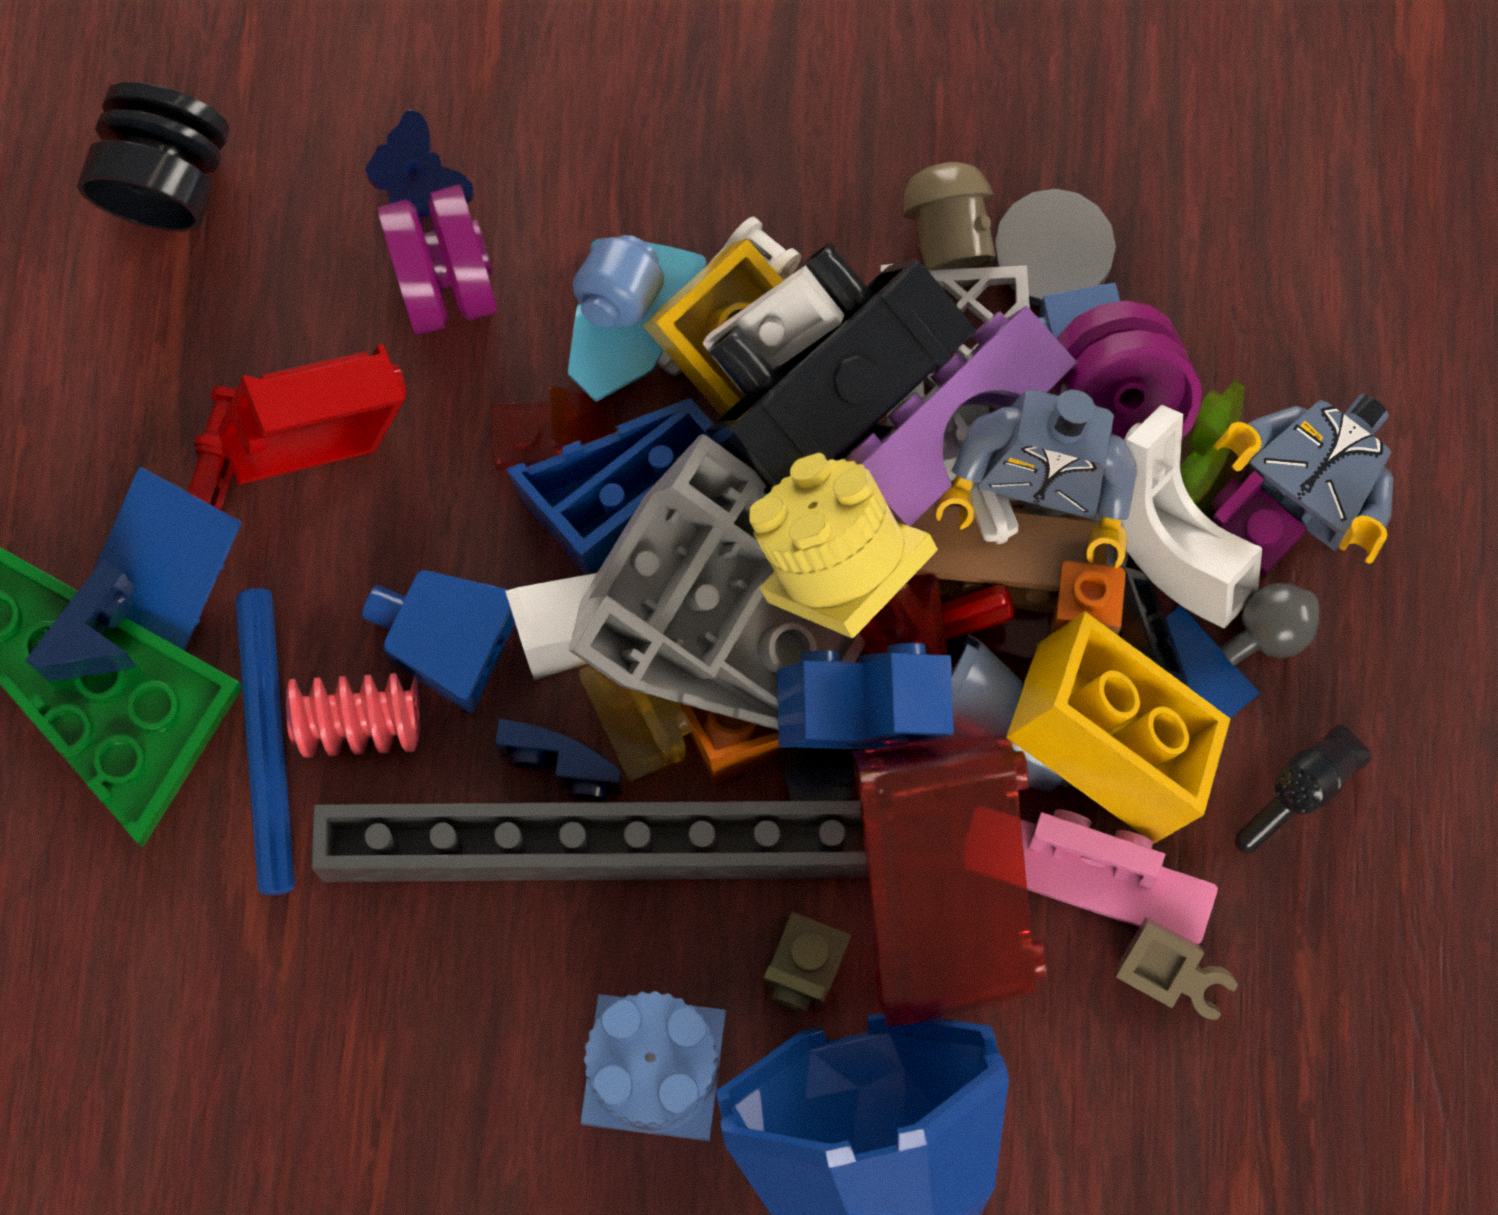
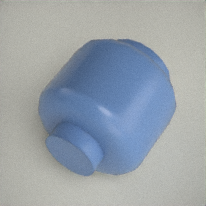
[573,235,664,328]

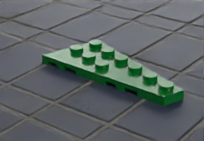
[0,547,242,848]

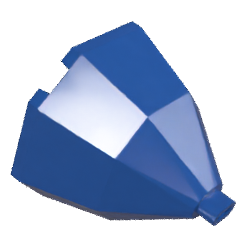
[716,1011,1009,1215]

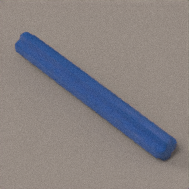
[236,588,295,895]

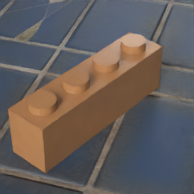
[895,503,1108,613]

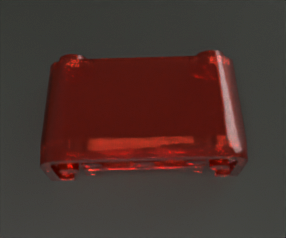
[852,734,1047,1027]

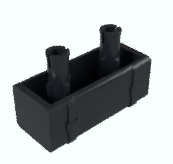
[706,242,976,494]

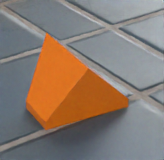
[675,702,794,786]

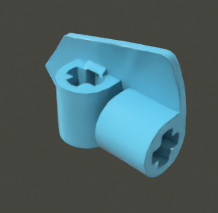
[568,238,706,402]

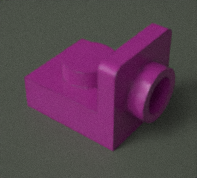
[1210,471,1307,579]

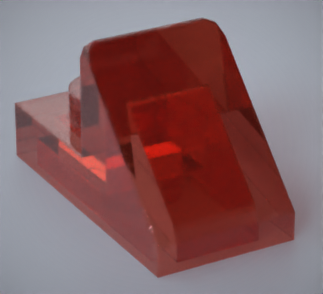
[491,386,616,470]
[859,574,947,655]

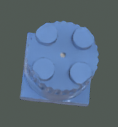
[581,991,726,1141]

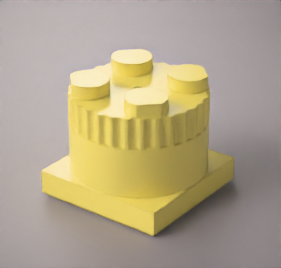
[750,453,938,639]

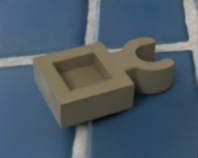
[1114,917,1238,1020]

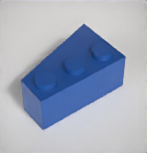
[506,398,713,575]

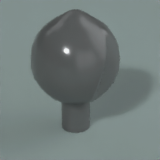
[1219,583,1319,666]

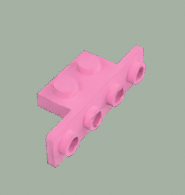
[962,806,1218,945]

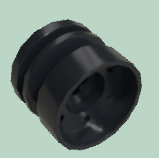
[76,82,230,232]

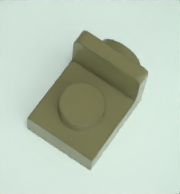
[763,912,851,1013]

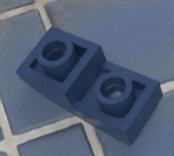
[496,719,624,802]

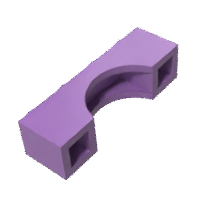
[845,306,1077,526]

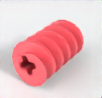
[286,673,421,758]

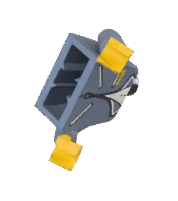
[935,389,1137,568]
[1213,394,1394,564]

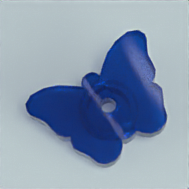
[365,109,474,218]

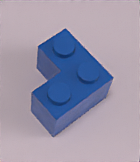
[777,643,954,750]

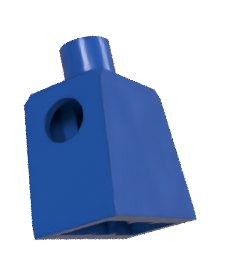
[362,570,515,714]

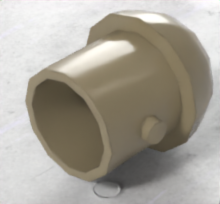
[902,162,996,270]

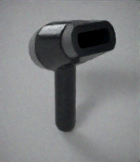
[1235,725,1371,853]

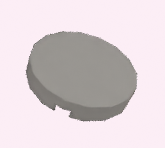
[994,189,1116,307]

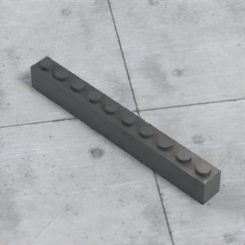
[312,800,963,882]

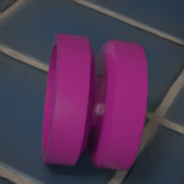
[377,184,498,336]
[1053,300,1202,440]

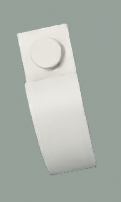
[1120,404,1262,628]

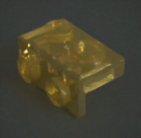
[578,665,692,782]

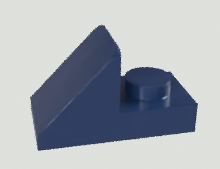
[25,559,137,682]

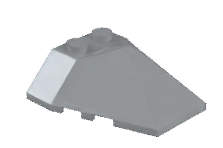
[569,434,873,730]

